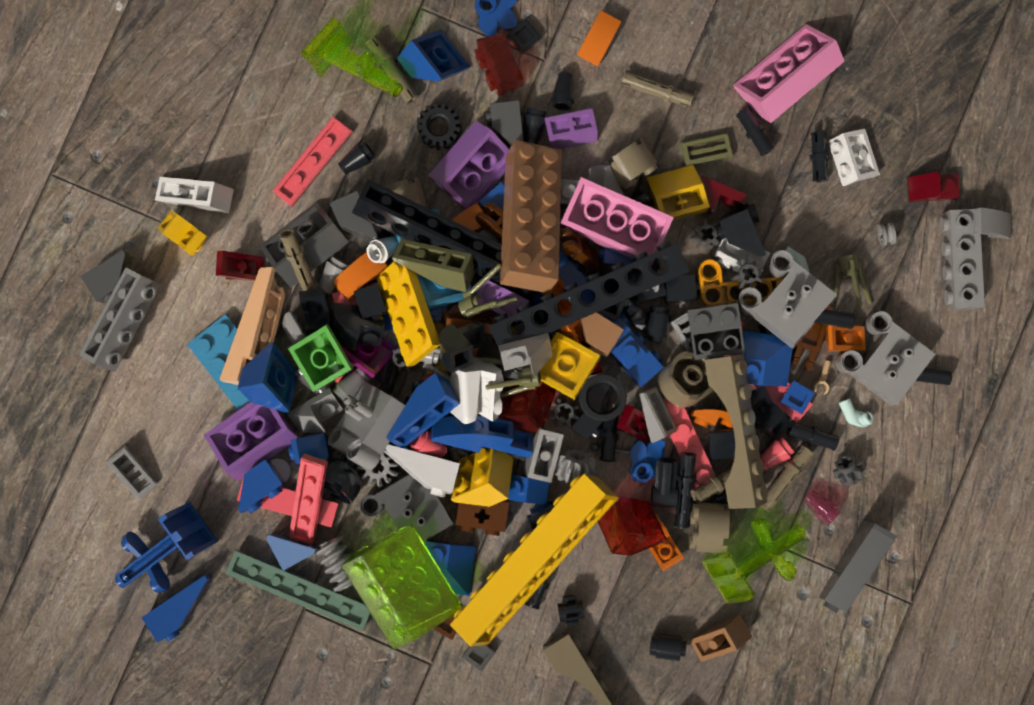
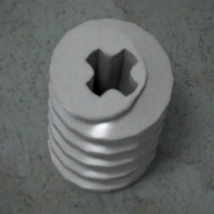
[316,535,361,592]

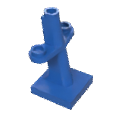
[115,502,218,593]

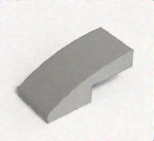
[974,207,1011,239]

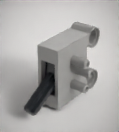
[738,250,855,349]
[835,311,952,406]
[327,362,405,471]

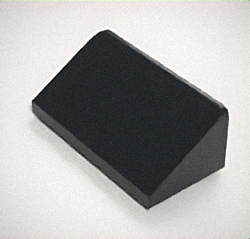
[708,426,760,460]

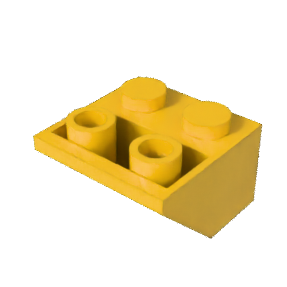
[646,165,710,221]
[451,447,513,507]

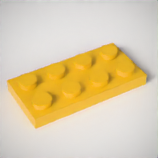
[377,261,439,367]

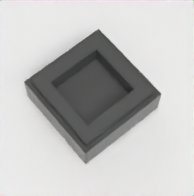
[462,645,496,672]

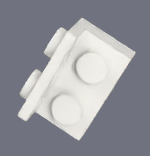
[829,129,880,186]
[712,238,770,280]

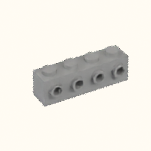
[940,209,985,310]
[79,267,161,372]

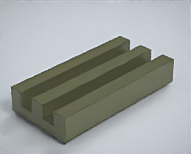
[680,133,734,167]

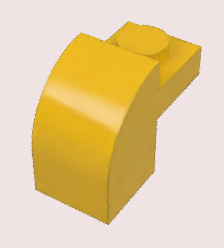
[157,209,208,256]

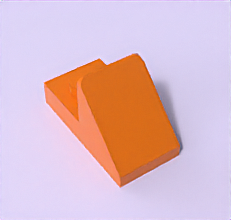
[825,325,866,352]

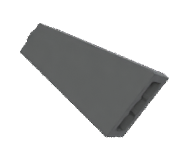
[819,520,897,613]

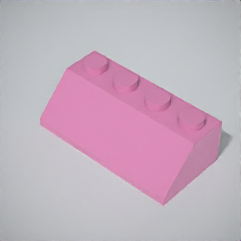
[733,24,844,123]
[560,177,674,266]

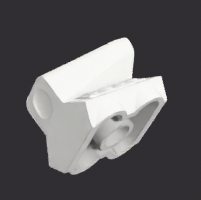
[450,357,504,424]

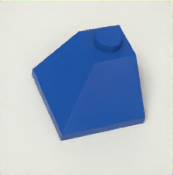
[397,30,470,81]
[741,331,792,387]
[238,343,298,412]
[420,539,476,596]

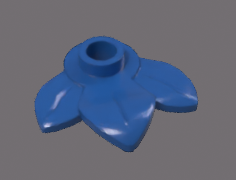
[475,0,517,38]
[629,440,665,483]

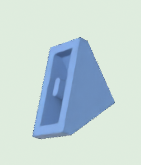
[266,533,319,571]

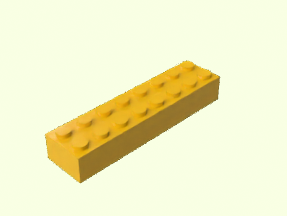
[450,474,619,647]

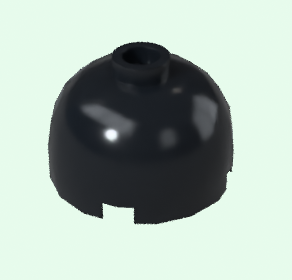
[324,458,362,504]

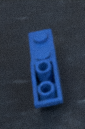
[431,416,533,458]

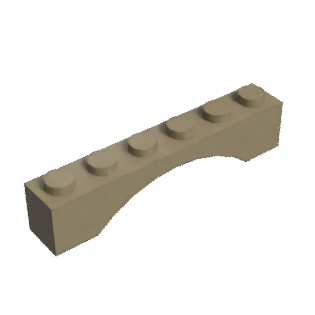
[704,354,768,509]
[543,631,618,705]

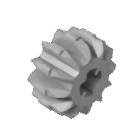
[554,447,596,484]
[357,451,400,487]

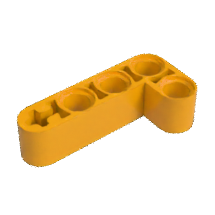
[696,260,784,306]

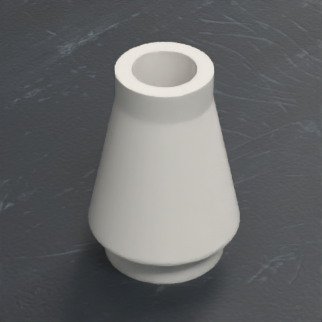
[367,235,399,263]

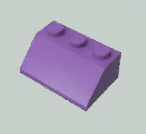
[428,121,509,210]
[204,402,298,481]

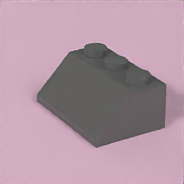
[259,202,348,287]

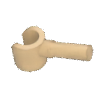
[812,360,831,395]

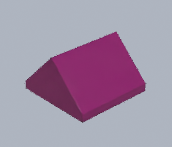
[340,337,398,380]

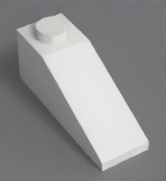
[155,177,234,213]
[384,444,460,497]

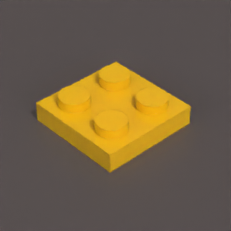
[540,332,600,400]

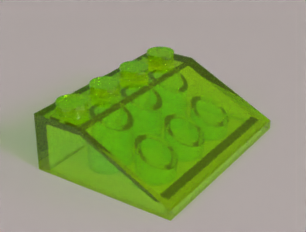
[341,523,463,650]

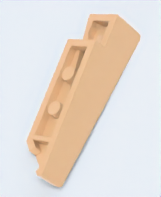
[220,267,285,385]

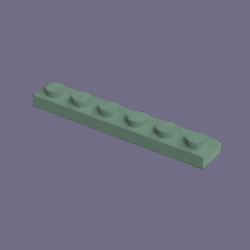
[225,550,373,631]

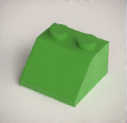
[288,324,353,392]

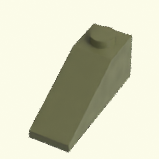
[392,239,475,292]

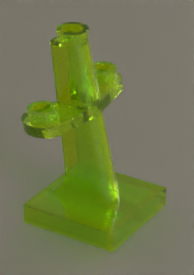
[300,17,403,98]
[701,518,806,604]

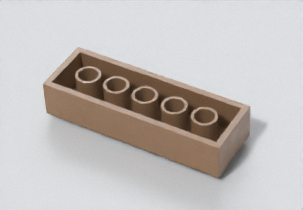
[500,140,562,293]

